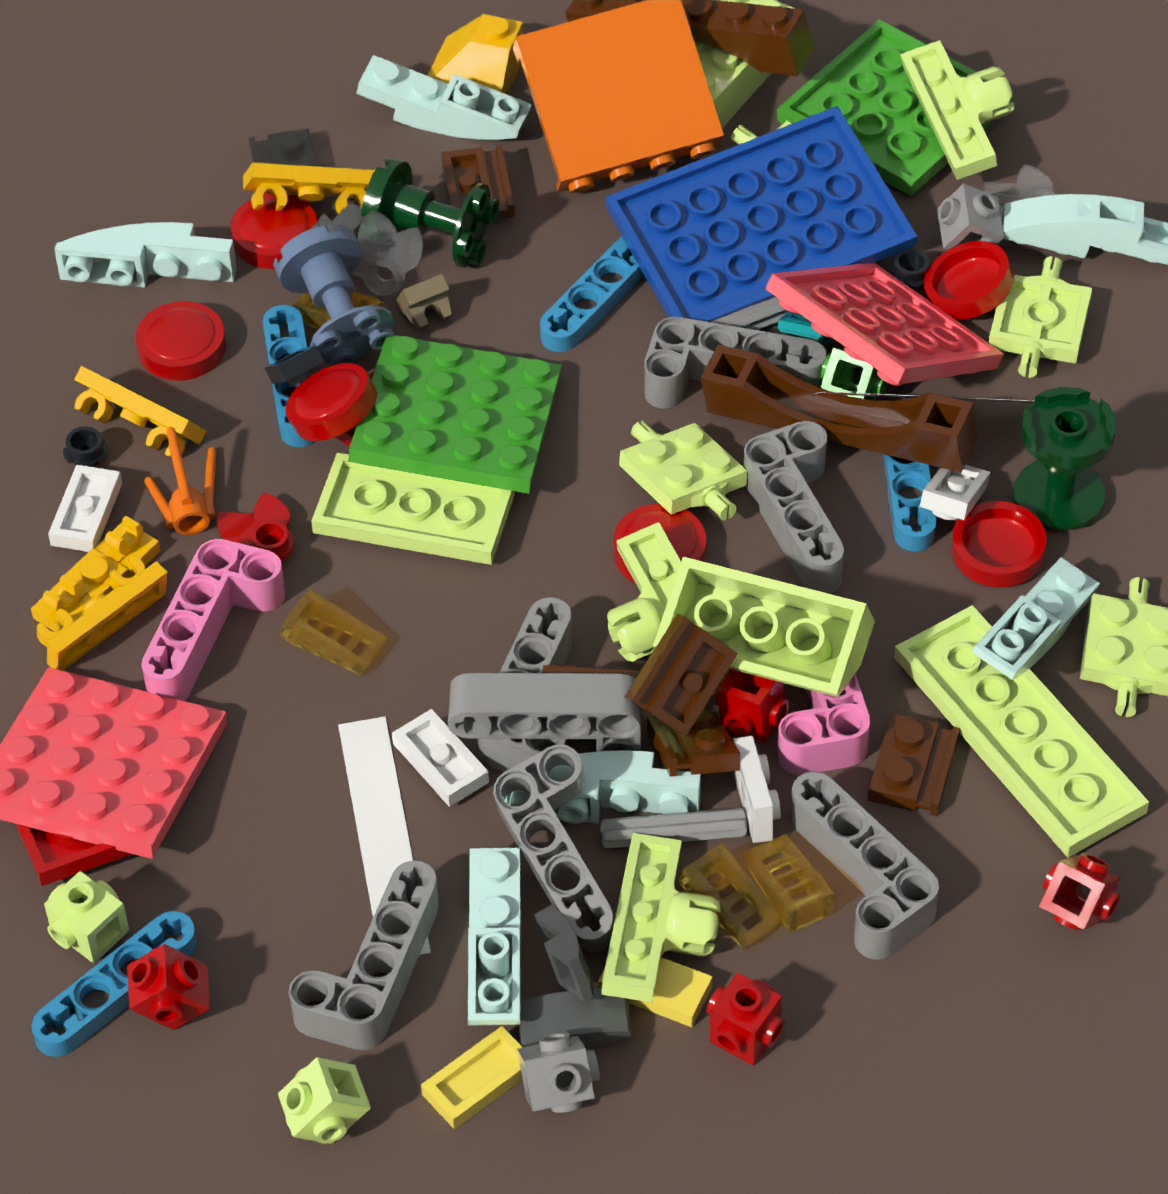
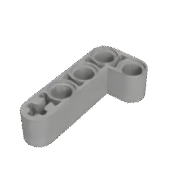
[644,317,826,409]
[744,421,844,594]
[478,597,573,772]
[448,673,641,752]
[493,744,615,952]
[790,771,939,960]
[289,860,439,1050]

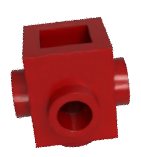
[715,669,789,743]
[1039,853,1121,930]
[127,944,210,1030]
[706,972,785,1066]

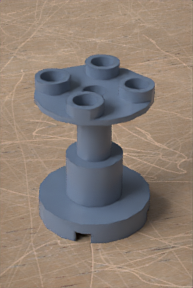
[273,225,395,366]

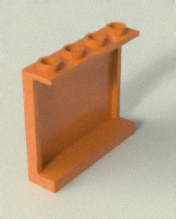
[513,0,724,194]

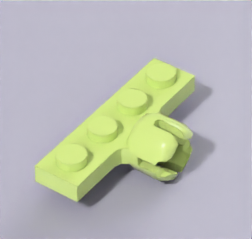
[900,40,1014,180]
[607,522,730,695]
[601,833,721,1003]

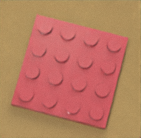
[765,263,1004,386]
[0,667,227,859]

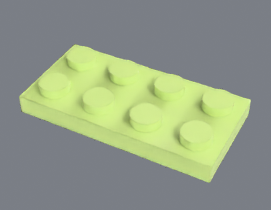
[311,453,515,565]

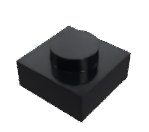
[265,346,324,387]

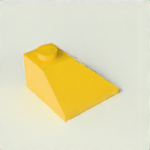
[427,14,523,95]

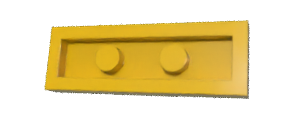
[243,163,375,214]
[74,366,207,458]
[31,516,161,632]
[37,555,167,671]

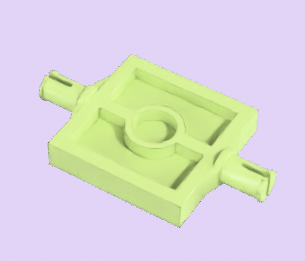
[989,257,1092,378]
[619,420,748,521]
[1080,577,1168,717]

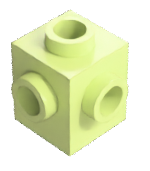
[44,871,130,964]
[278,1057,371,1144]

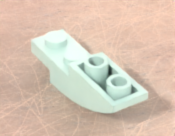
[356,55,532,140]
[1002,194,1168,265]
[54,222,237,287]
[972,558,1100,680]
[505,750,701,824]
[468,848,521,1025]

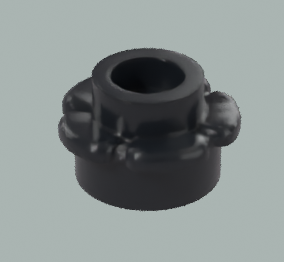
[889,249,931,289]
[63,426,108,467]

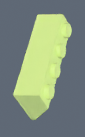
[653,557,875,697]

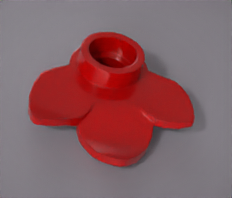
[217,493,295,561]

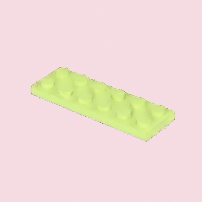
[894,605,1149,858]

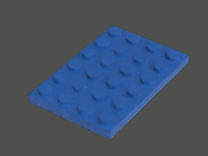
[605,106,918,322]

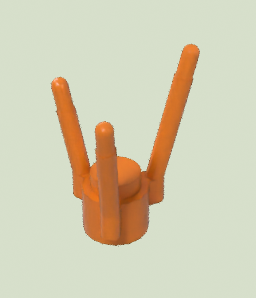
[144,427,217,535]

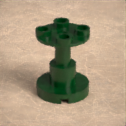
[361,157,499,268]
[1014,387,1116,530]

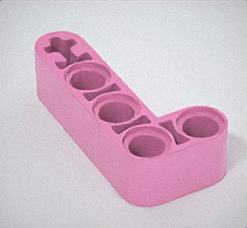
[141,539,286,701]
[777,673,870,775]

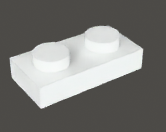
[48,465,122,552]
[919,465,991,520]
[392,709,489,807]
[733,736,781,843]

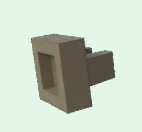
[395,274,452,331]

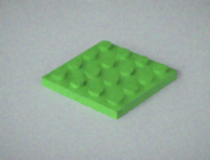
[777,19,1013,196]
[348,335,562,494]

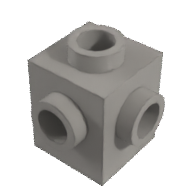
[937,184,1004,250]
[517,1032,600,1113]

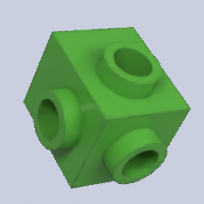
[821,347,888,401]

